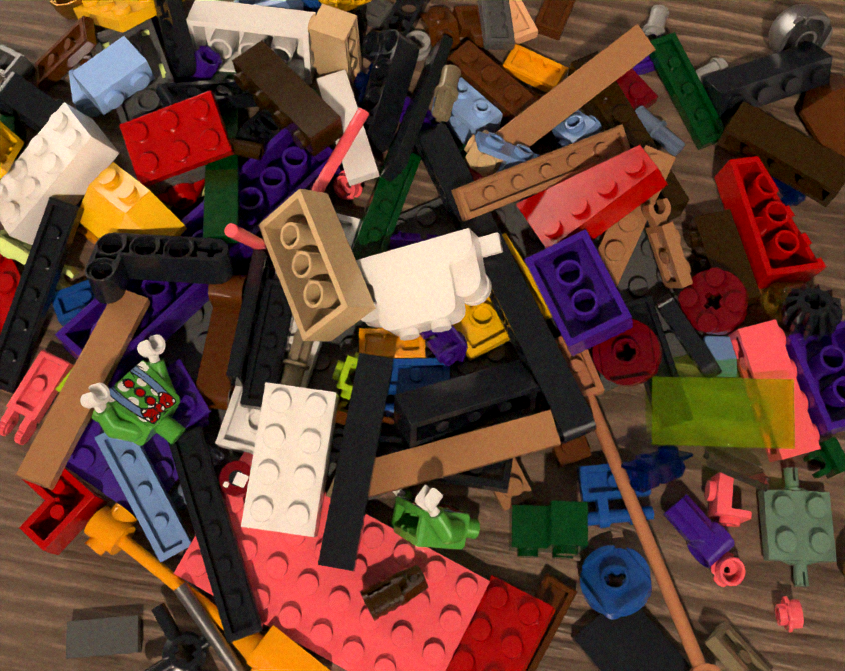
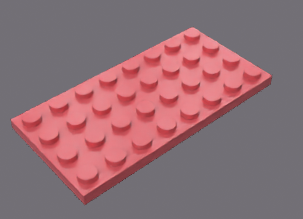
[174,452,490,671]

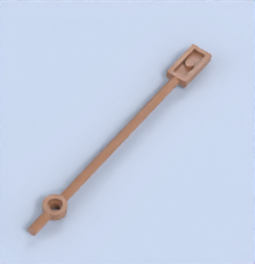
[554,336,722,671]

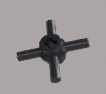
[144,603,225,671]

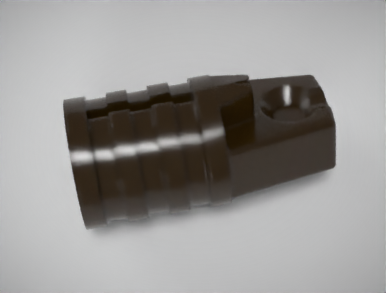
[359,565,429,621]

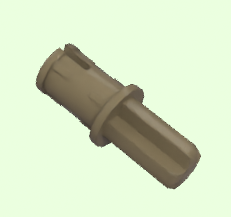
[432,65,461,123]
[280,330,314,387]

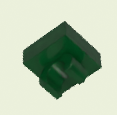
[803,437,845,479]

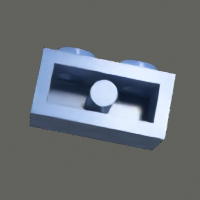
[71,36,155,115]
[431,77,503,145]

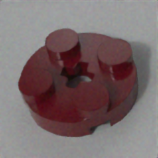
[679,267,749,335]
[592,319,662,387]

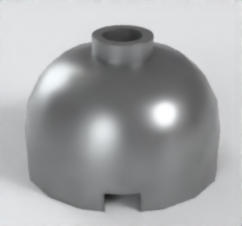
[768,4,833,53]

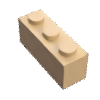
[308,3,362,90]

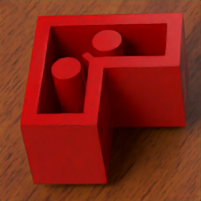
[19,467,108,555]

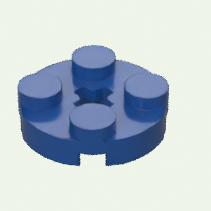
[580,545,652,619]

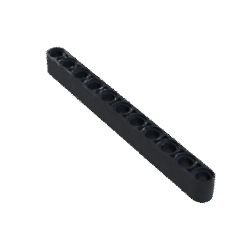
[415,123,596,444]

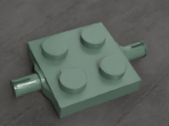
[758,467,837,587]

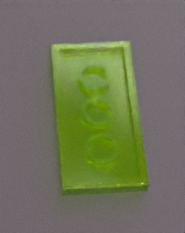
[651,377,795,449]

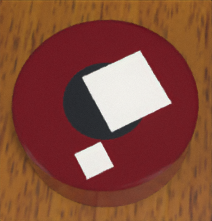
[219,461,251,498]

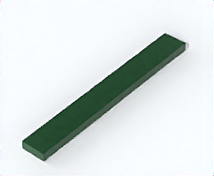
[203,71,240,244]

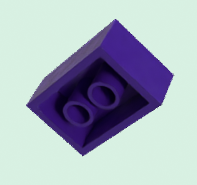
[524,229,633,356]
[785,320,845,438]

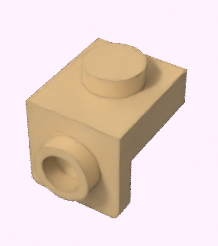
[464,130,503,177]

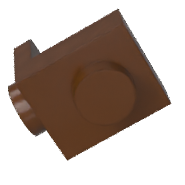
[420,7,461,50]

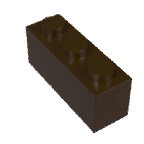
[685,209,761,310]

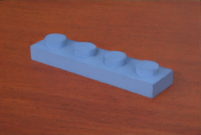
[94,432,192,562]

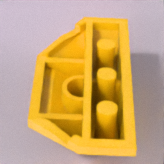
[80,162,187,239]

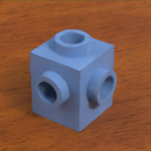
[552,110,602,148]

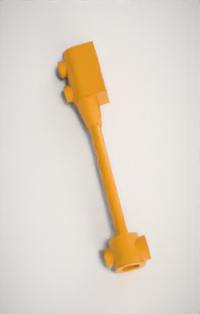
[84,502,330,671]

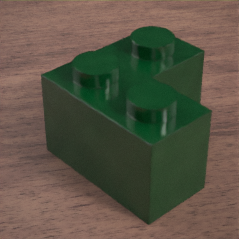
[509,500,588,560]

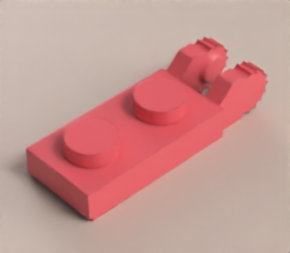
[0,350,74,445]

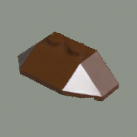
[799,74,845,157]

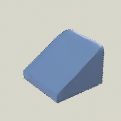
[702,336,737,377]

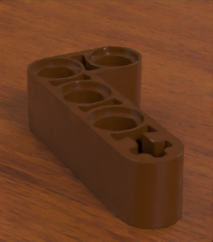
[196,274,247,410]

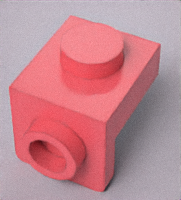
[704,472,752,527]

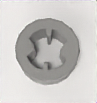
[406,31,430,61]

